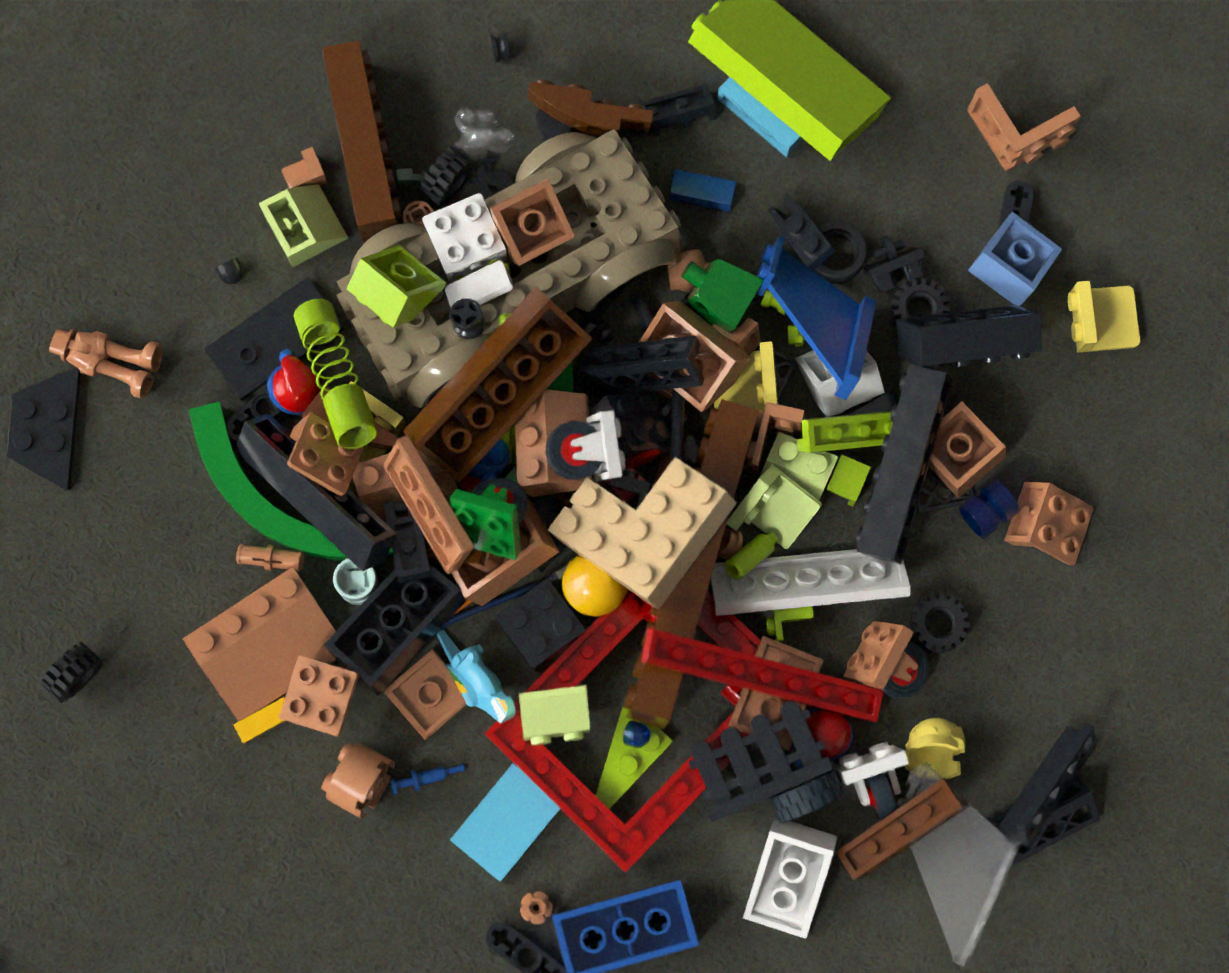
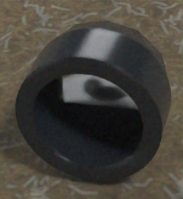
[215,258,243,284]

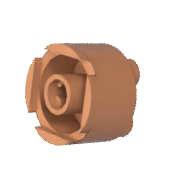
[321,742,395,819]

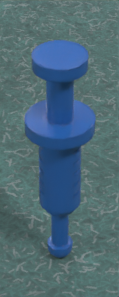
[389,764,466,794]

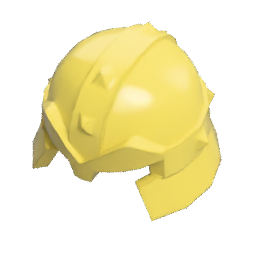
[904,718,966,780]

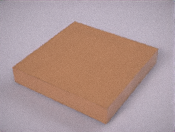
[383,649,467,741]

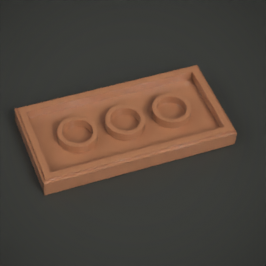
[383,435,474,574]

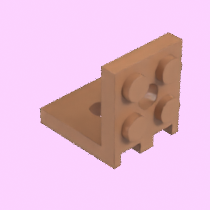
[967,83,1081,172]

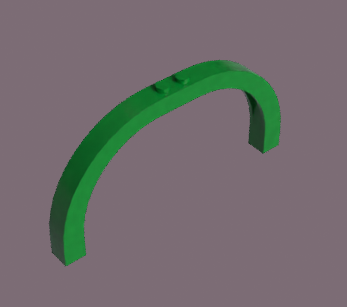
[188,361,574,561]

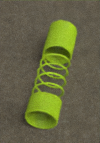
[293,299,377,449]

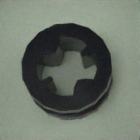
[491,33,511,63]

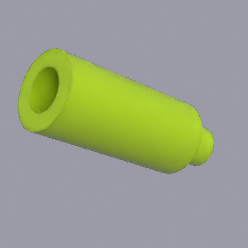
[724,532,778,580]

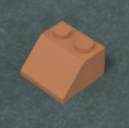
[490,179,575,266]

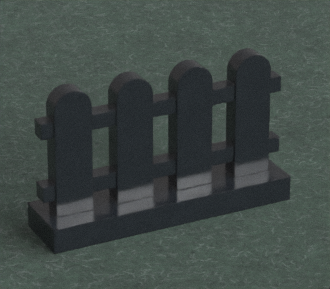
[688,701,836,822]

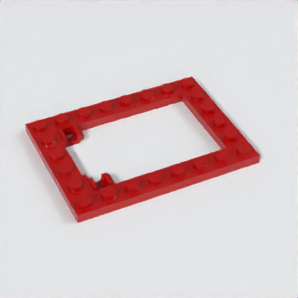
[484,589,761,872]

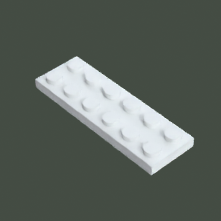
[710,549,910,616]

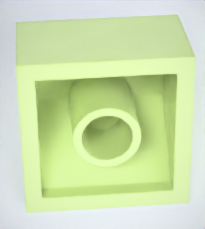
[759,432,838,500]
[519,685,590,745]

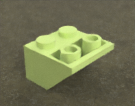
[259,184,348,267]

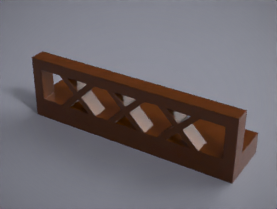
[836,778,970,880]

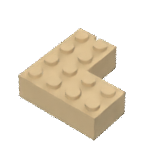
[548,457,736,610]

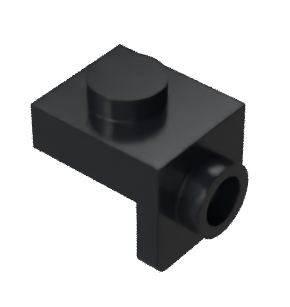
[609,469,651,510]

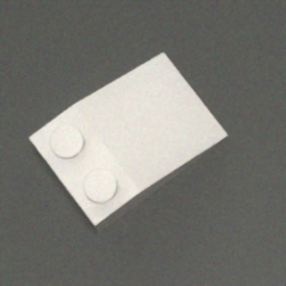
[743,816,837,939]

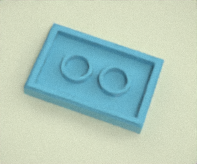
[450,764,560,882]

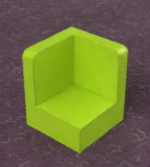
[827,454,871,507]

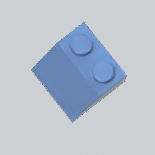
[968,212,1062,306]

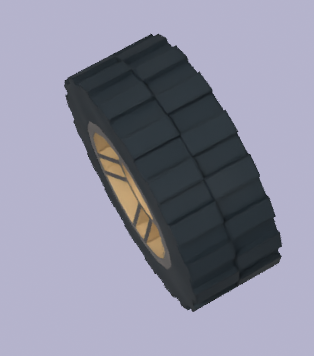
[770,768,847,822]

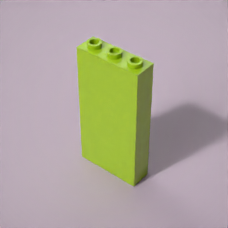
[688,0,891,161]

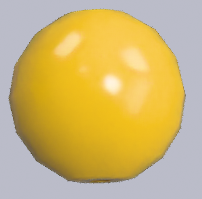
[562,554,628,617]

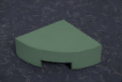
[397,169,426,190]

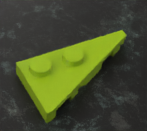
[596,707,673,809]

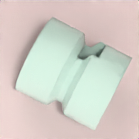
[333,559,379,605]

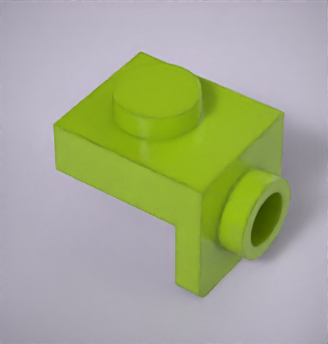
[766,606,814,642]

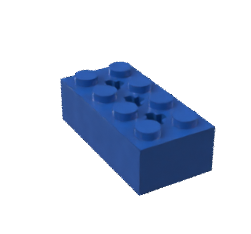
[552,880,699,973]

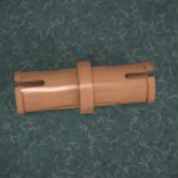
[236,543,304,572]

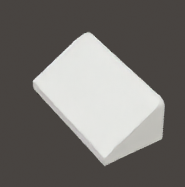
[445,260,513,307]

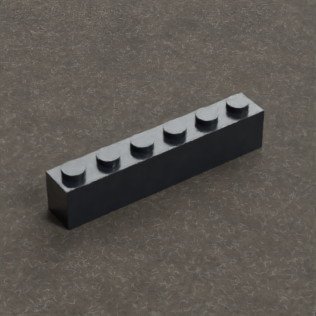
[856,365,953,565]
[235,414,397,572]

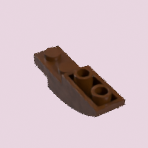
[527,80,653,137]

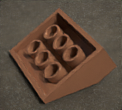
[183,567,336,722]

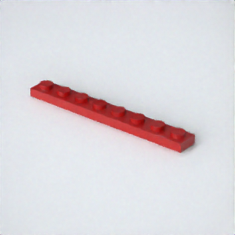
[641,629,883,722]

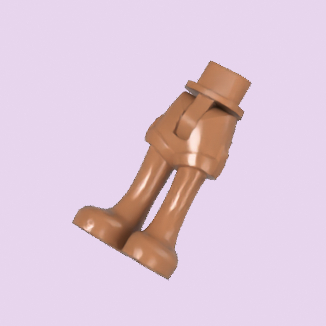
[49,329,163,399]

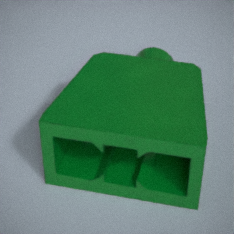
[681,259,763,332]

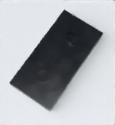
[204,277,345,401]

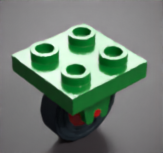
[450,478,528,560]

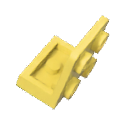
[1068,281,1140,352]

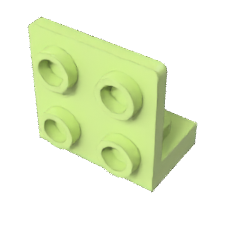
[726,464,822,549]

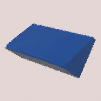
[669,169,736,212]

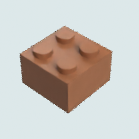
[929,402,1006,498]

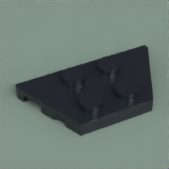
[6,369,81,491]

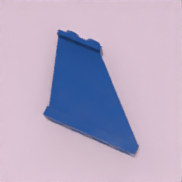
[756,235,876,400]

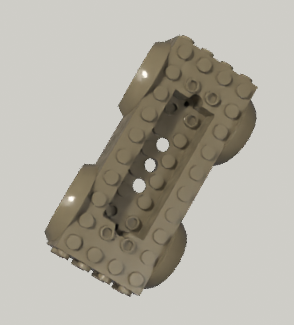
[336,129,683,408]

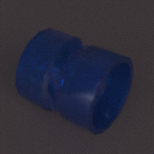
[958,479,1020,539]

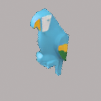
[437,630,516,723]

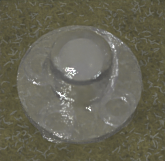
[454,107,515,163]

